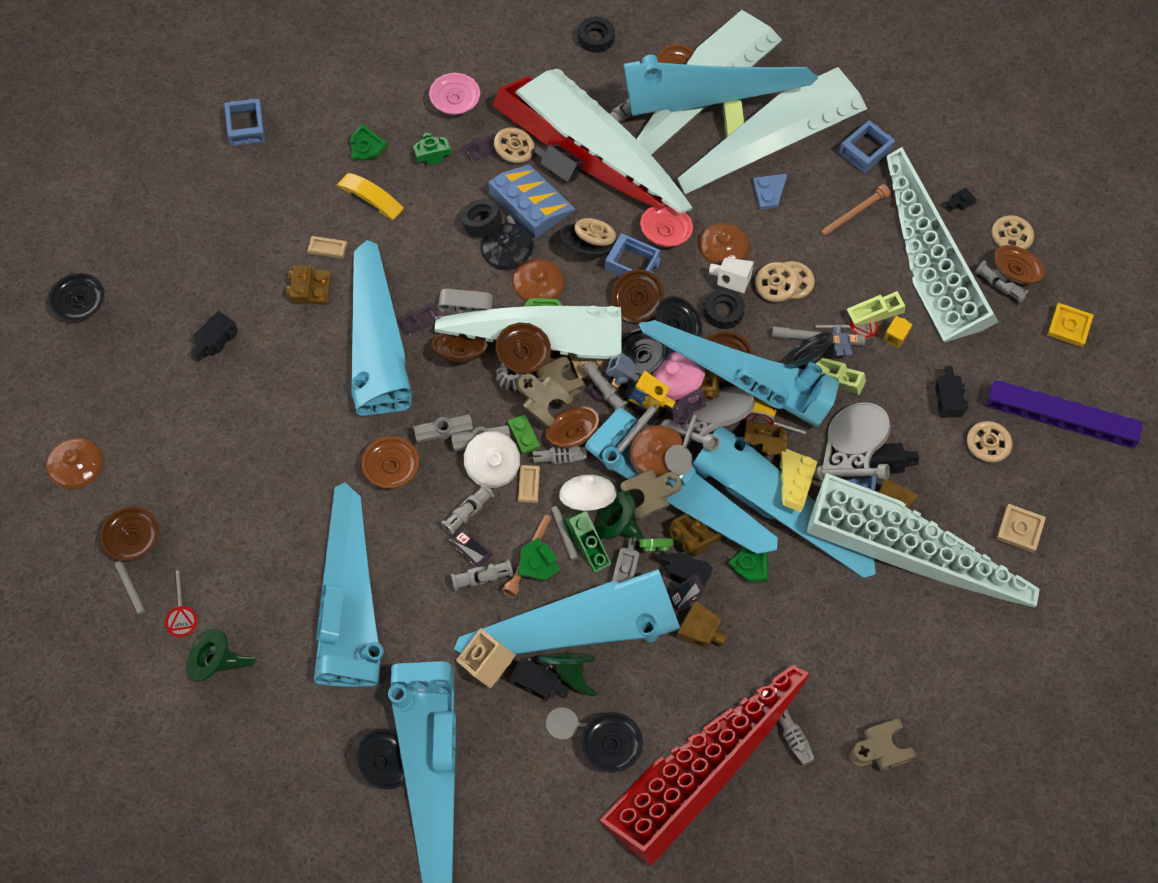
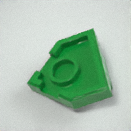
[350,124,389,161]
[413,132,452,166]
[517,538,561,582]
[728,547,769,583]

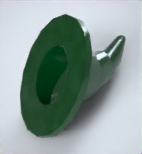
[593,491,645,550]
[187,628,256,682]
[539,653,598,696]

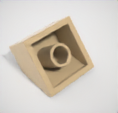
[456,628,516,688]

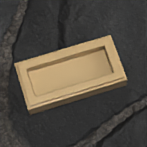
[307,236,347,259]
[518,465,540,503]

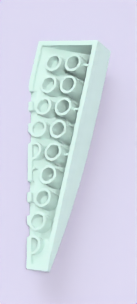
[435,306,621,359]

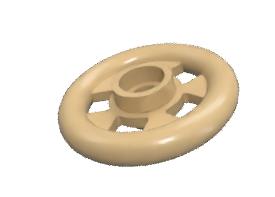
[494,127,535,163]
[992,215,1034,249]
[575,218,616,246]
[772,261,815,299]
[755,262,799,302]
[967,421,1012,463]

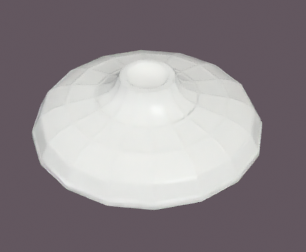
[464,432,520,488]
[560,474,617,511]

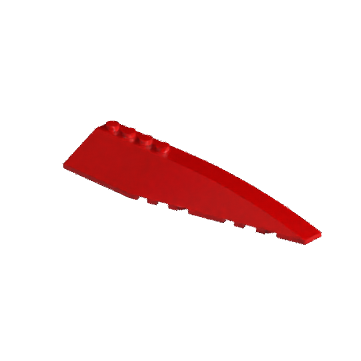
[493,76,667,209]
[599,665,809,866]

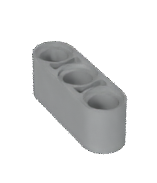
[438,289,493,314]

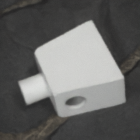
[709,258,754,293]

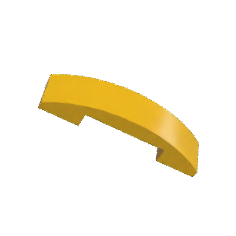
[337,173,404,221]

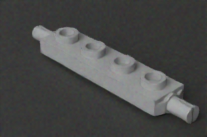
[612,538,640,583]

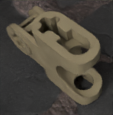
[528,356,586,404]
[516,374,574,428]
[620,470,682,520]
[850,719,916,771]

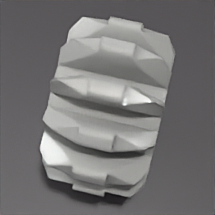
[496,363,527,392]

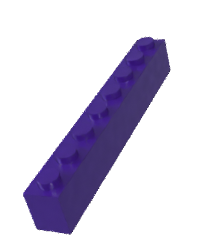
[986,380,1143,449]

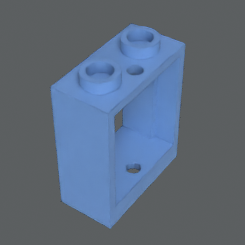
[224,99,266,146]
[839,120,895,173]
[605,233,661,276]

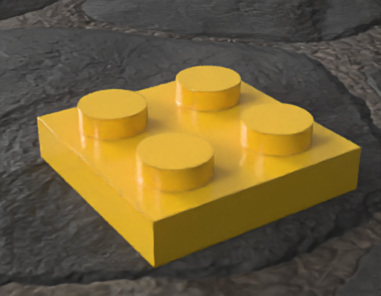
[1047,303,1093,348]

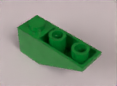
[564,510,612,573]

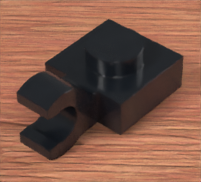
[945,188,977,212]

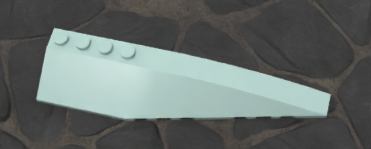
[636,10,782,155]
[677,67,867,195]
[516,69,693,214]
[887,147,998,342]
[806,473,1040,607]

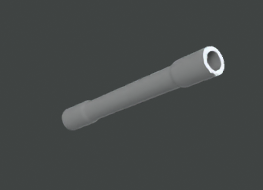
[772,326,865,347]

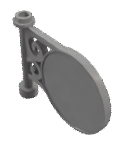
[660,386,755,451]
[814,403,891,481]

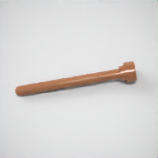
[821,184,891,236]
[502,514,551,598]

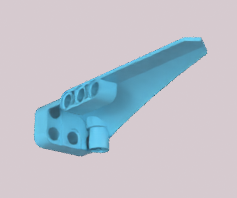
[624,55,818,116]
[351,240,412,416]
[639,320,839,428]
[585,407,778,554]
[692,427,876,578]
[314,482,384,687]
[454,569,680,655]
[388,661,456,883]

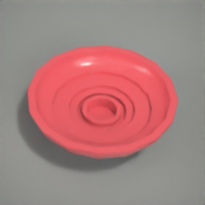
[640,205,693,247]

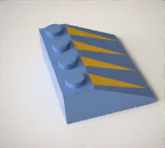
[489,164,575,239]

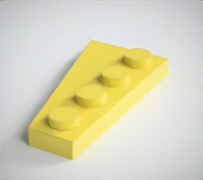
[779,449,817,512]

